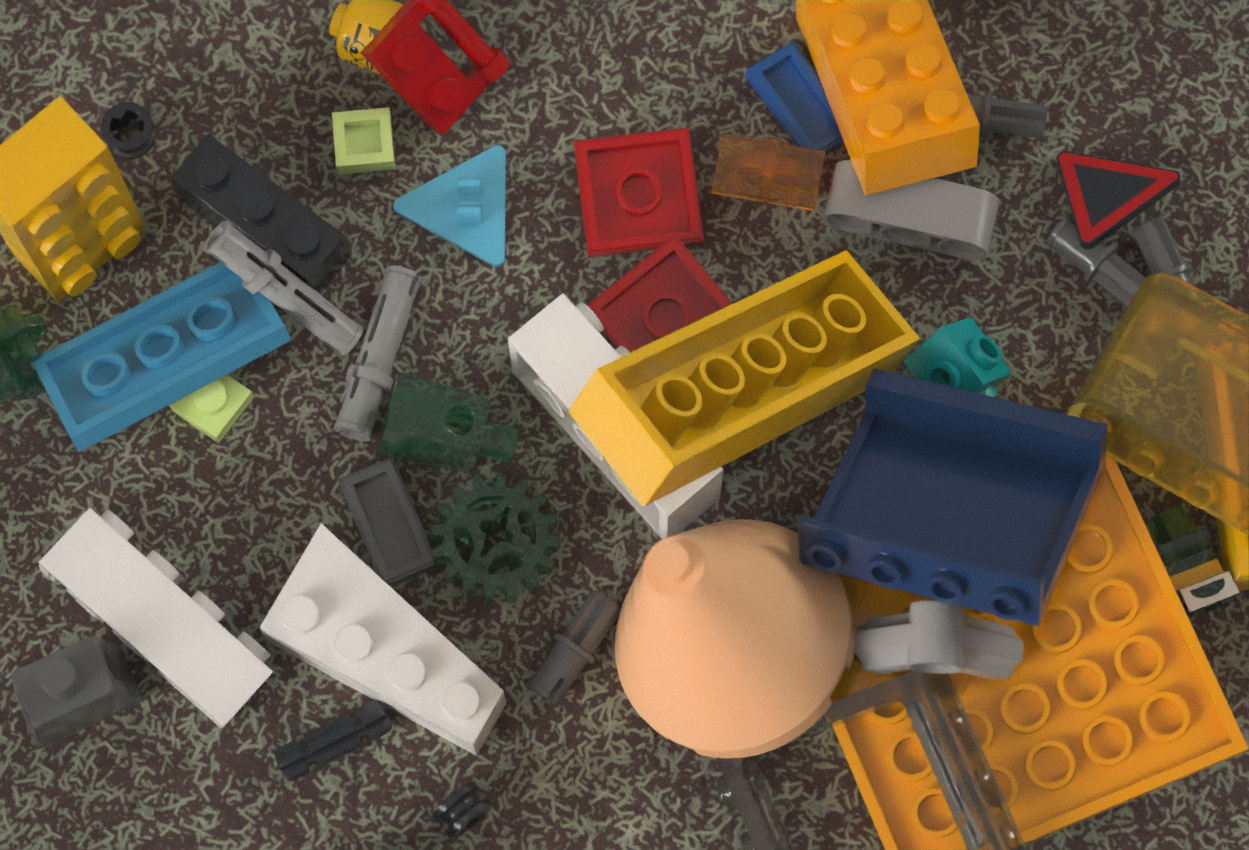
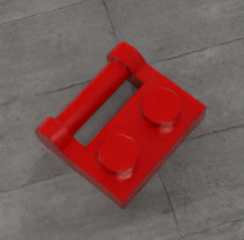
[360,0,510,135]

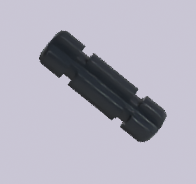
[274,700,392,781]

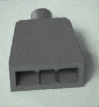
[11,636,144,750]

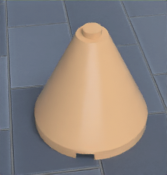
[615,519,856,758]

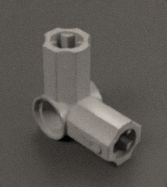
[854,601,1023,680]

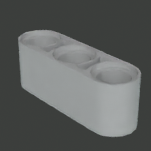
[823,160,1000,260]

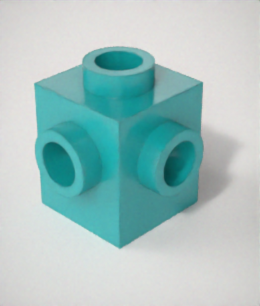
[903,317,1012,398]

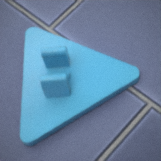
[393,145,506,267]

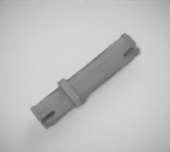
[203,220,363,356]
[334,265,422,441]

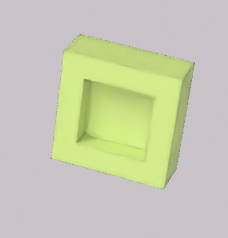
[332,107,396,175]
[169,375,254,443]

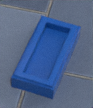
[745,41,845,165]

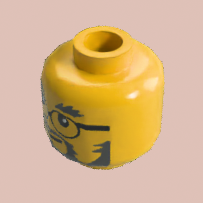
[329,0,404,74]

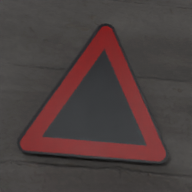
[1056,151,1180,249]

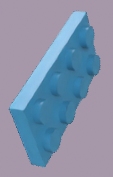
[31,262,291,452]

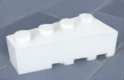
[39,508,273,728]
[260,523,506,756]

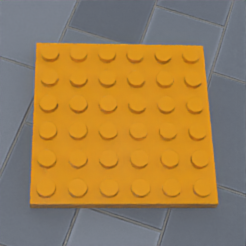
[826,415,1249,850]

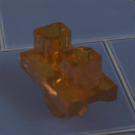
[712,134,825,211]

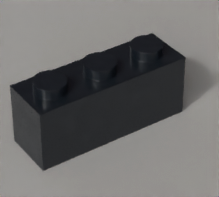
[171,134,351,293]

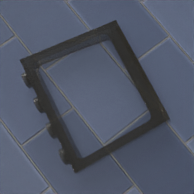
[717,670,1027,850]

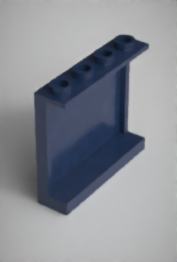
[798,368,1108,626]

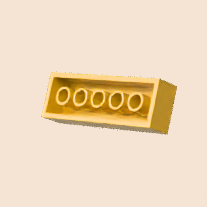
[568,250,921,507]

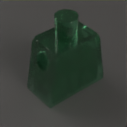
[376,372,519,473]

